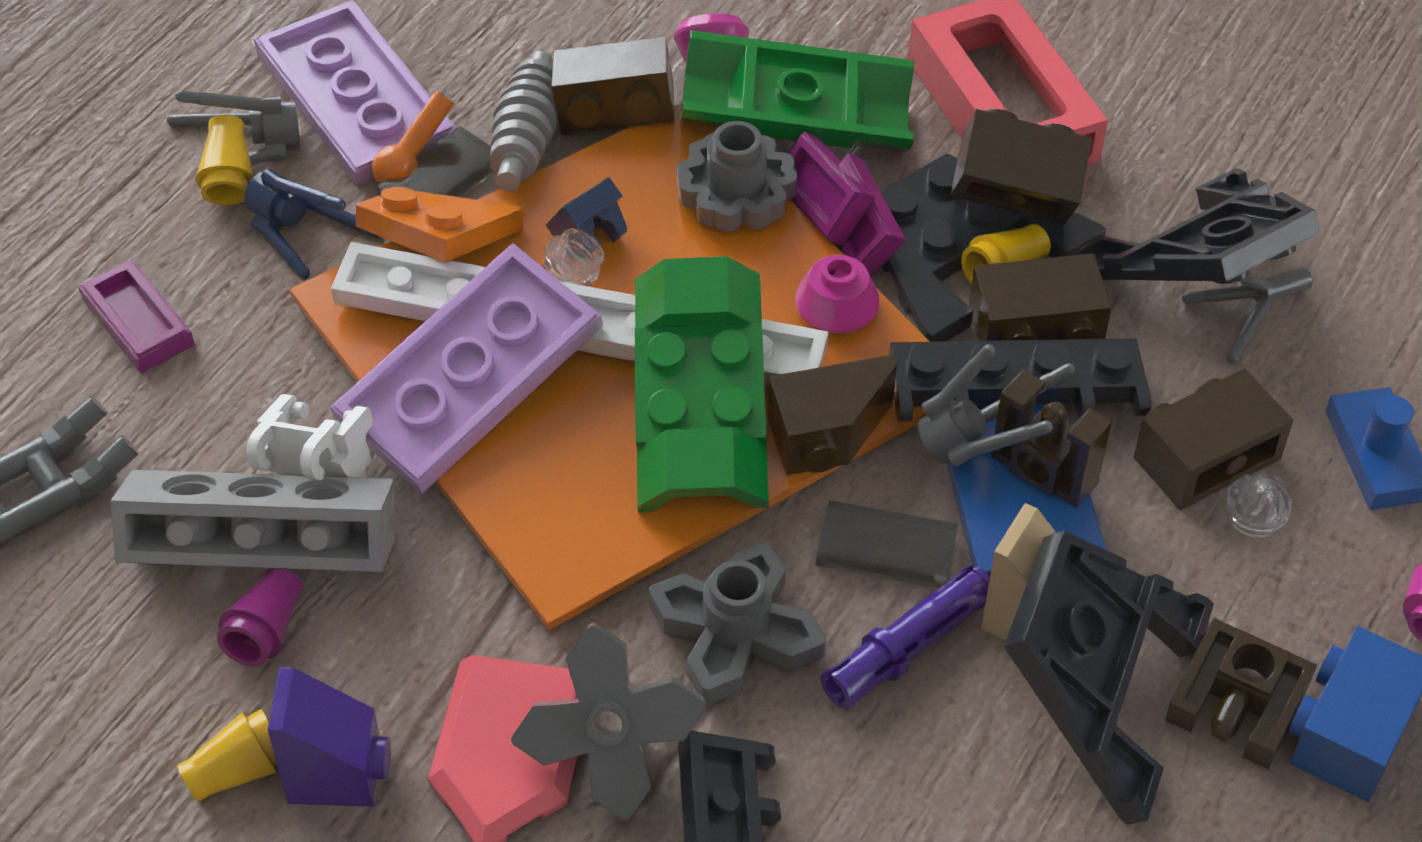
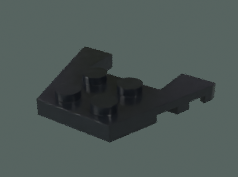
[880,153,1106,342]
[1059,168,1320,284]
[1004,530,1214,825]

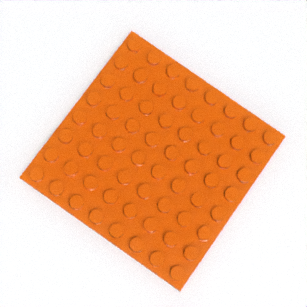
[289,102,930,631]

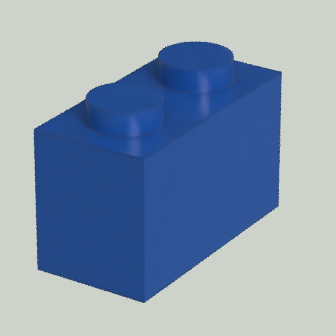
[1288,626,1422,803]

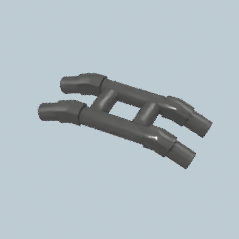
[0,396,139,544]

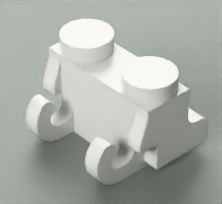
[246,394,374,481]

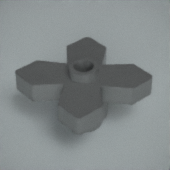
[649,542,826,704]
[511,623,706,820]

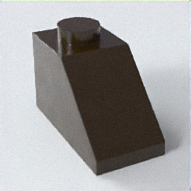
[767,354,897,476]

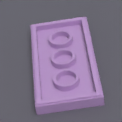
[254,0,459,187]
[330,243,603,494]

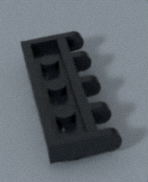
[888,338,1152,421]
[678,730,781,842]

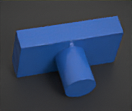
[1325,387,1422,510]

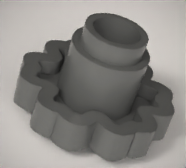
[677,121,797,232]

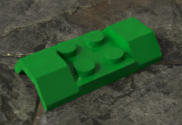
[680,30,914,152]
[635,256,769,513]

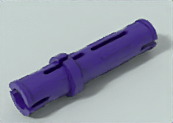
[820,565,990,711]

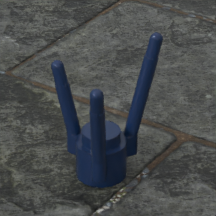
[244,169,379,279]

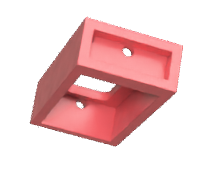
[908,0,1108,165]

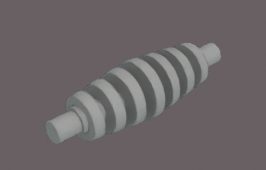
[490,51,557,191]

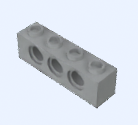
[110,470,395,572]

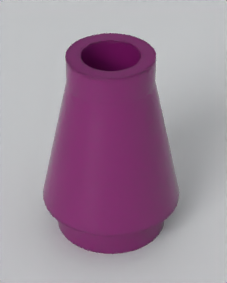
[217,568,303,666]

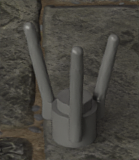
[166,90,300,167]
[918,344,1075,467]

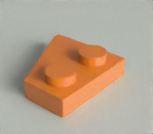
[356,187,524,263]

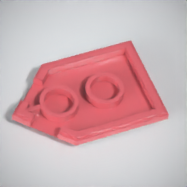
[428,655,579,842]

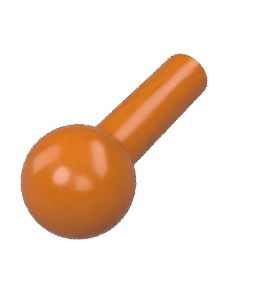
[372,90,455,189]

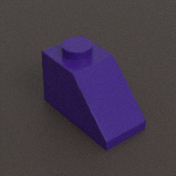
[268,667,391,807]

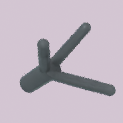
[1182,267,1313,364]

